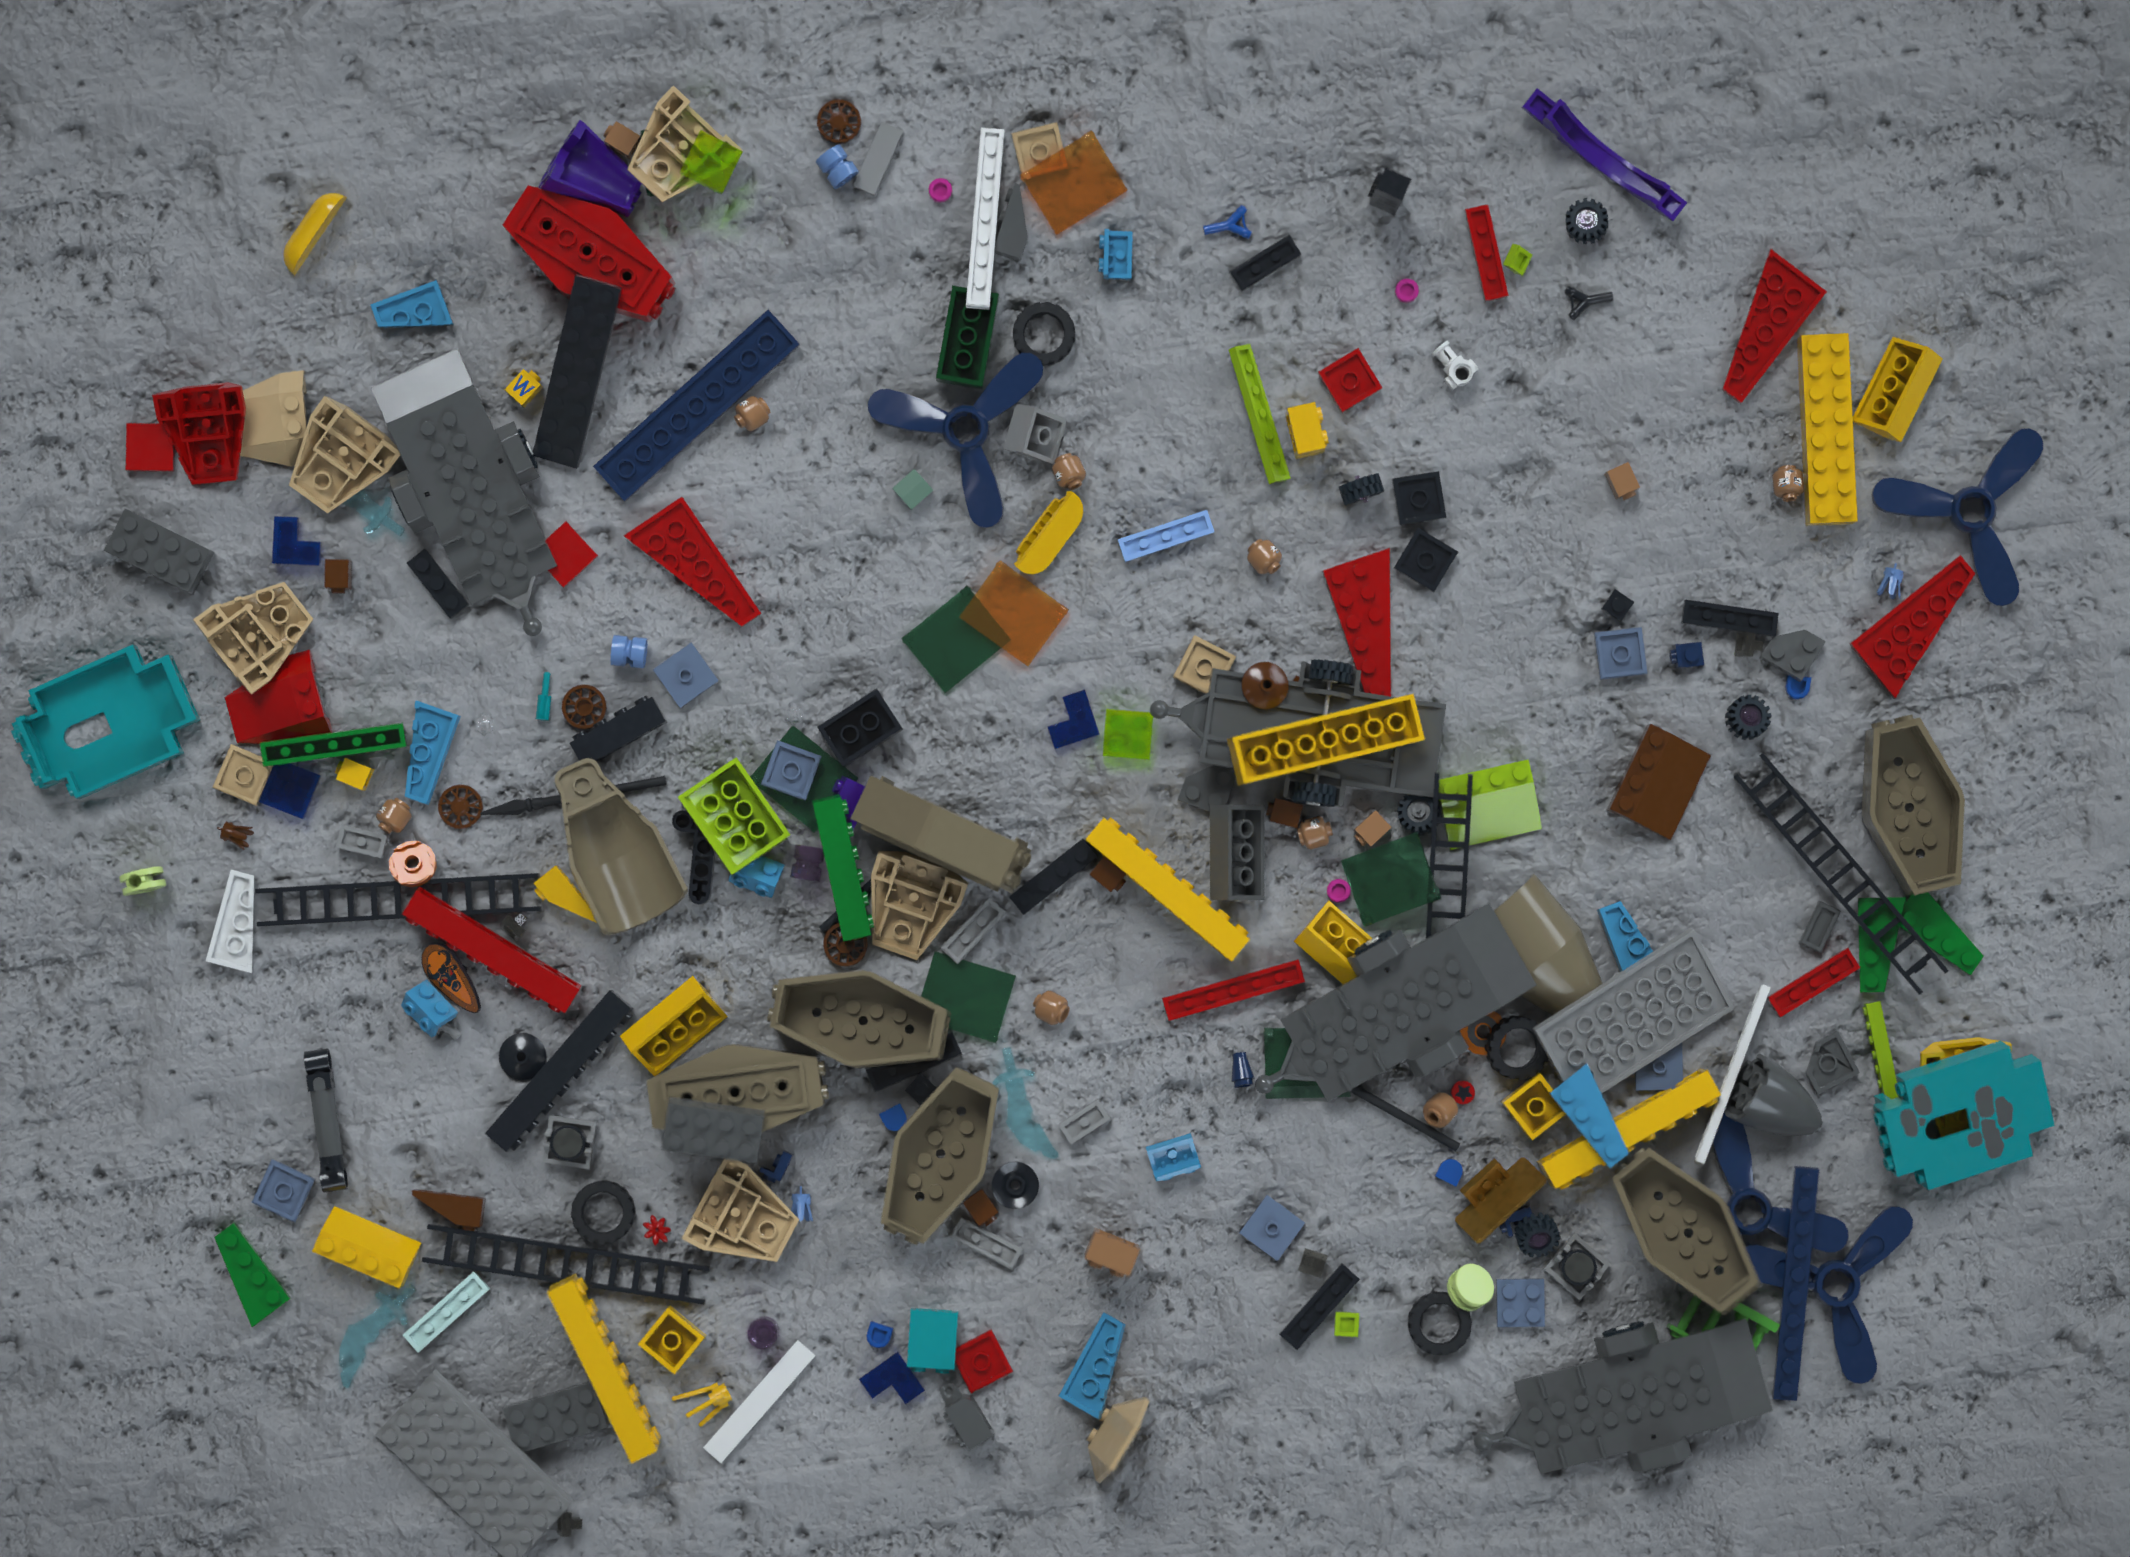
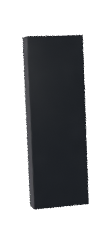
[1229,234,1302,292]

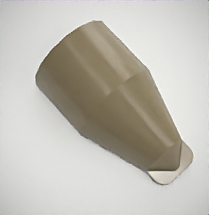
[554,758,688,935]
[1494,873,1603,1016]

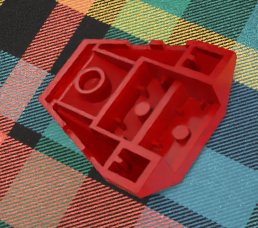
[152,382,246,485]
[224,649,332,744]

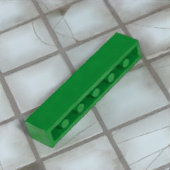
[260,722,406,767]
[812,794,874,941]

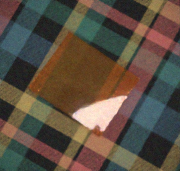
[1020,130,1128,235]
[959,560,1069,667]

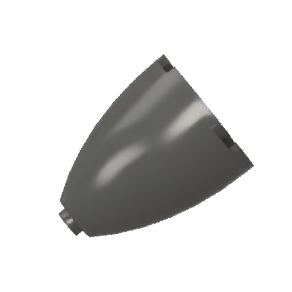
[1724,1054,1823,1136]

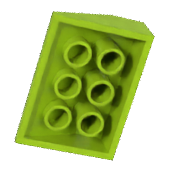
[677,757,790,875]
[1438,759,1542,850]

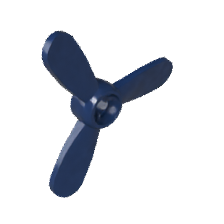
[868,353,1043,528]
[1871,428,2043,606]
[1674,1112,1849,1288]
[1746,1206,1913,1384]

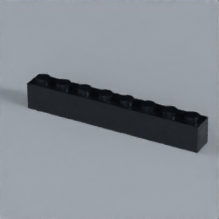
[485,990,633,1152]

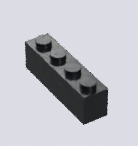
[1368,167,1412,216]
[569,695,668,762]

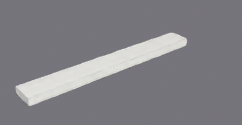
[966,128,1004,310]
[1693,985,1771,1166]

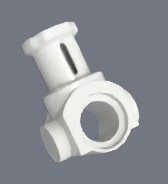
[1431,340,1479,390]

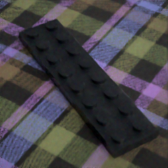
[533,274,623,469]

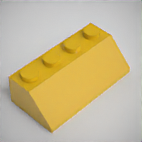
[1853,337,1943,442]
[1294,900,1373,984]
[620,976,728,1077]
[312,1206,422,1289]

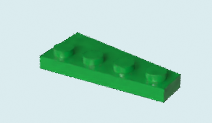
[1899,892,1984,975]
[1858,897,1906,993]
[214,1223,291,1327]

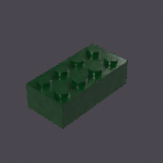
[936,285,999,390]

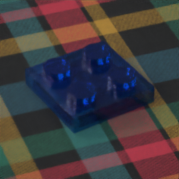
[259,763,322,819]

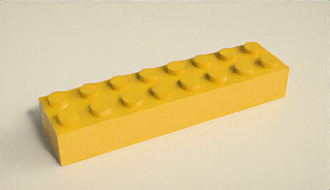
[1797,333,1858,526]
[1227,694,1425,786]
[1085,817,1250,961]
[1536,1069,1721,1190]
[547,1273,661,1464]

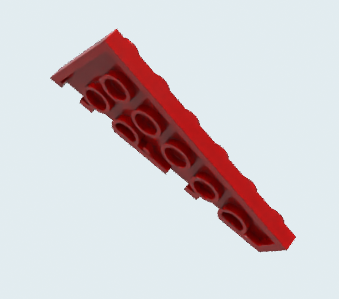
[1722,249,1827,404]
[624,497,761,627]
[1322,548,1391,697]
[1850,555,1975,699]

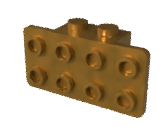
[1455,1157,1547,1243]

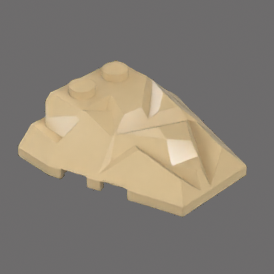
[193,582,313,695]

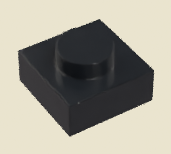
[1601,589,1634,622]
[905,1073,937,1105]

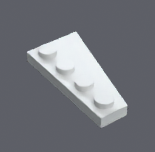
[206,869,254,973]

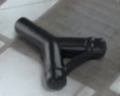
[1565,286,1613,320]

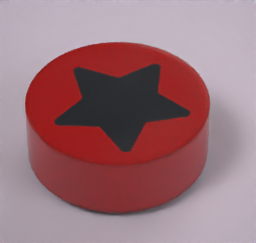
[1451,1080,1475,1104]

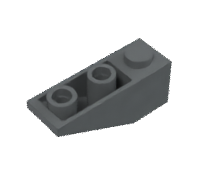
[994,183,1028,262]

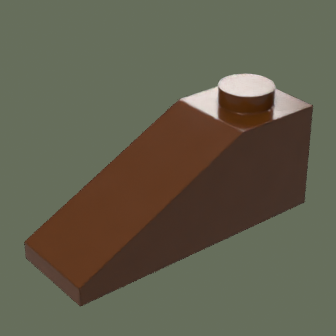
[412,1189,486,1231]

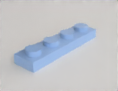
[1118,510,1215,562]

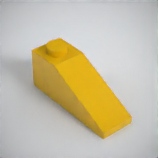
[534,865,597,923]

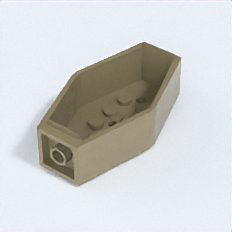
[1862,714,1965,896]
[851,776,1032,893]
[767,970,951,1069]
[646,1044,829,1132]
[880,1067,999,1245]
[1612,1148,1762,1315]

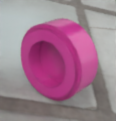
[929,178,952,203]
[1395,279,1419,303]
[1326,879,1351,903]

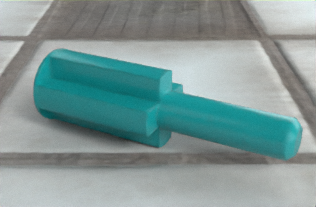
[535,672,551,721]

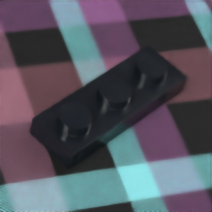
[407,549,469,619]

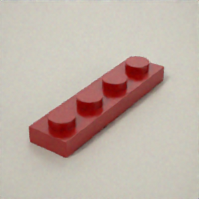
[1464,204,1509,302]
[1767,948,1860,1018]

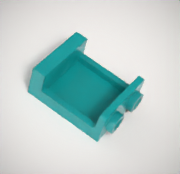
[907,1308,959,1374]

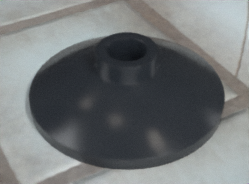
[499,1033,546,1080]
[992,1162,1039,1209]

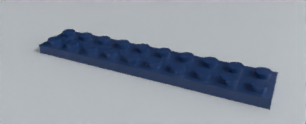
[593,309,800,502]

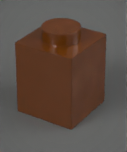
[324,559,352,594]
[1266,798,1303,829]
[1089,856,1126,893]
[963,1188,999,1226]

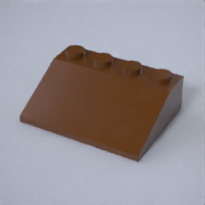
[1607,724,1711,840]

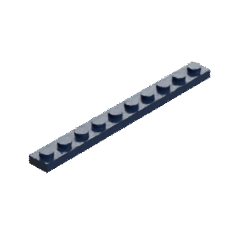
[1772,1166,1819,1401]

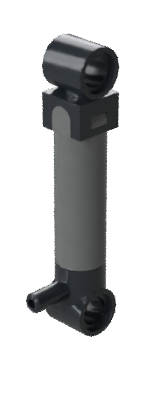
[304,1048,348,1193]

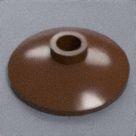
[1241,662,1289,709]

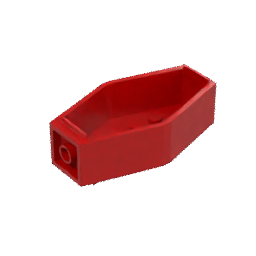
[502,185,676,323]

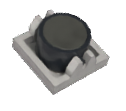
[542,1115,597,1169]
[1543,1233,1611,1300]

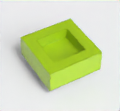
[1503,244,1532,276]
[1334,1311,1360,1337]

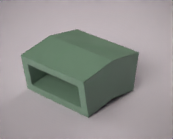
[892,469,933,510]

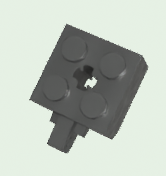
[940,1382,994,1451]

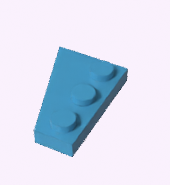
[370,280,454,328]

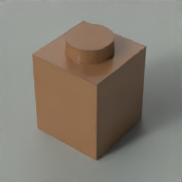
[603,121,641,159]
[1604,462,1640,501]
[1354,810,1392,847]

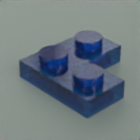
[272,516,322,566]
[1048,690,1100,749]
[859,1351,925,1404]

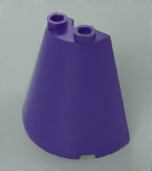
[539,120,642,218]

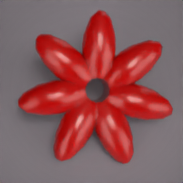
[643,1215,671,1246]

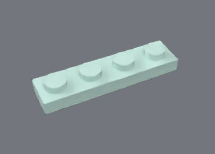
[403,1271,490,1353]

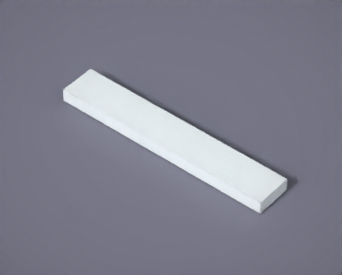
[703,1340,816,1463]

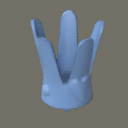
[1877,563,1903,599]
[791,1186,813,1221]

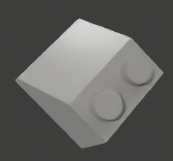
[1003,404,1067,465]

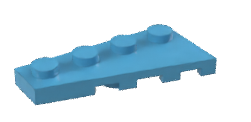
[405,700,461,805]
[1597,901,1653,972]
[1549,1064,1629,1168]
[1059,1312,1126,1420]

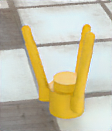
[672,1382,733,1427]

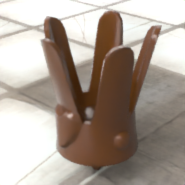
[217,821,254,850]

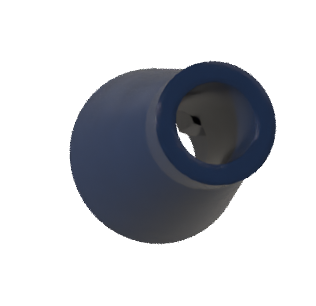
[1231,1052,1255,1088]

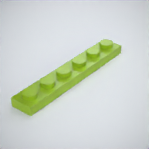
[1228,344,1291,484]

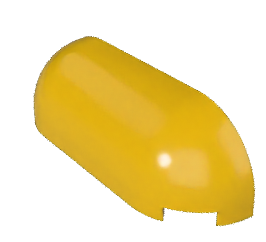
[283,193,347,276]
[1014,491,1083,574]

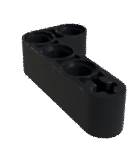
[672,810,716,905]

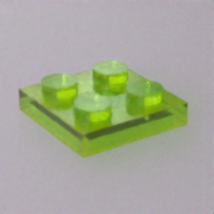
[679,130,743,195]
[1103,709,1153,760]

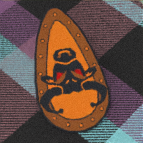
[421,942,481,1013]

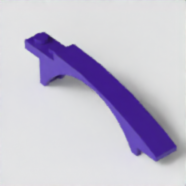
[1521,88,1688,222]

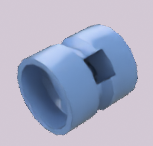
[816,144,859,189]
[610,635,648,669]

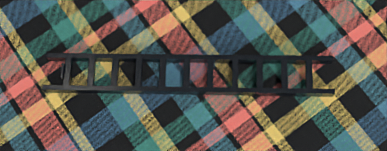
[1734,753,1949,995]
[1426,772,1473,939]
[255,873,542,927]
[422,1224,710,1305]

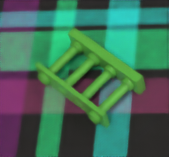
[1667,1294,1780,1351]

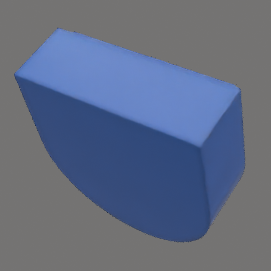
[1785,675,1812,699]
[879,1103,907,1131]
[1435,1159,1463,1187]
[867,1321,893,1348]

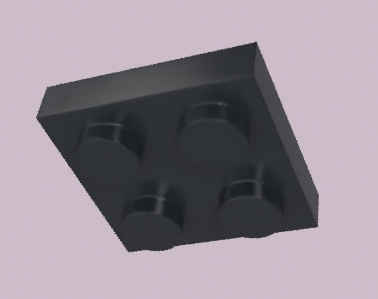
[1392,471,1447,526]
[1393,528,1458,593]

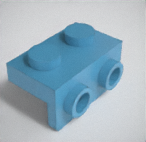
[1099,229,1133,280]
[728,856,785,898]
[401,979,458,1037]
[1146,1133,1201,1181]

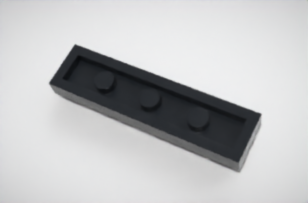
[1681,599,1779,637]
[1009,838,1098,915]
[866,1032,963,1092]
[1279,1263,1360,1350]

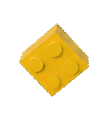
[1285,402,1329,459]
[1501,1073,1566,1140]
[638,1305,707,1375]

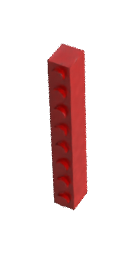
[402,887,582,1013]

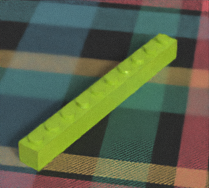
[1862,1001,1899,1099]

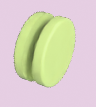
[119,866,167,896]
[1447,1264,1494,1311]

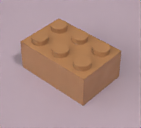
[1084,1228,1140,1278]

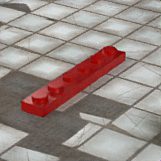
[1162,959,1305,1021]

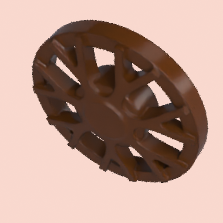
[817,99,861,144]
[562,685,607,729]
[438,785,483,829]
[823,923,868,967]

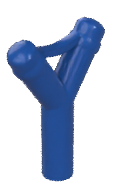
[1203,205,1252,239]

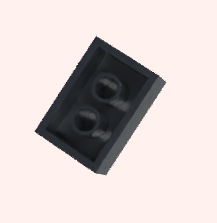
[817,689,903,768]

